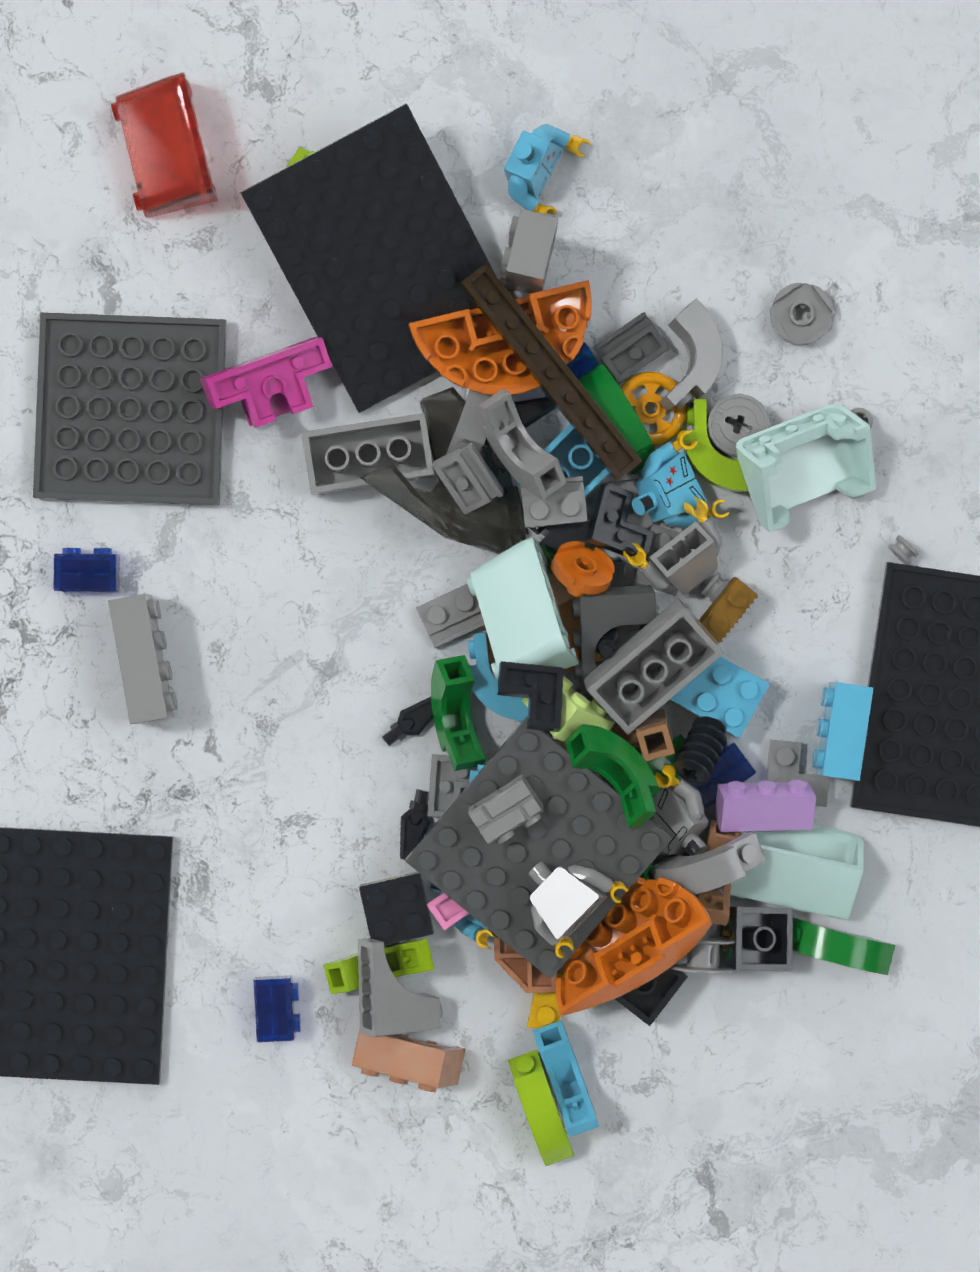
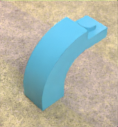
[468,632,528,721]
[533,1020,599,1137]

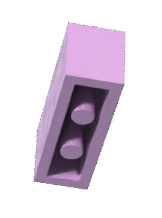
[715,780,816,832]

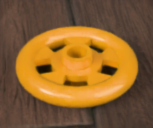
[620,372,688,445]

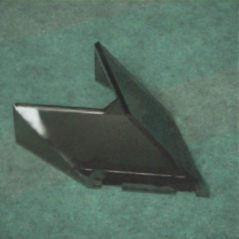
[360,387,529,554]

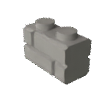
[468,774,543,844]

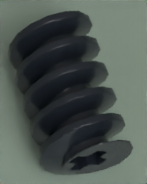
[673,716,727,785]

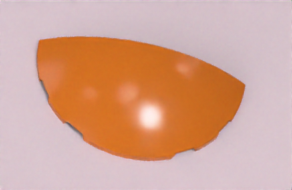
[408,280,592,395]
[556,877,712,1016]

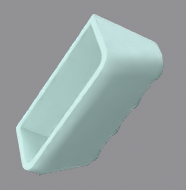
[730,824,864,920]

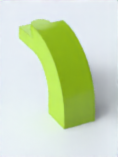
[682,399,749,493]
[323,938,435,994]
[508,1050,575,1167]

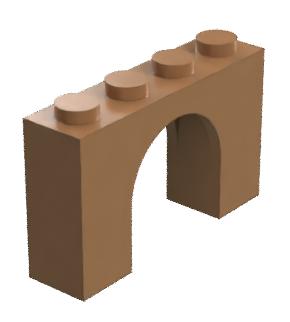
[555,709,675,761]

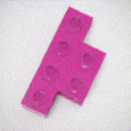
[200,337,332,428]

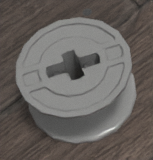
[707,393,770,458]
[671,936,735,974]

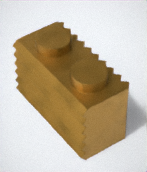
[699,577,758,643]

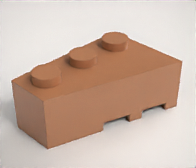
[352,1029,466,1092]

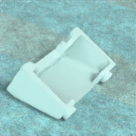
[736,404,876,532]
[467,537,579,681]

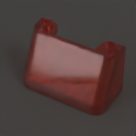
[111,72,218,218]

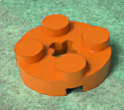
[550,541,615,597]

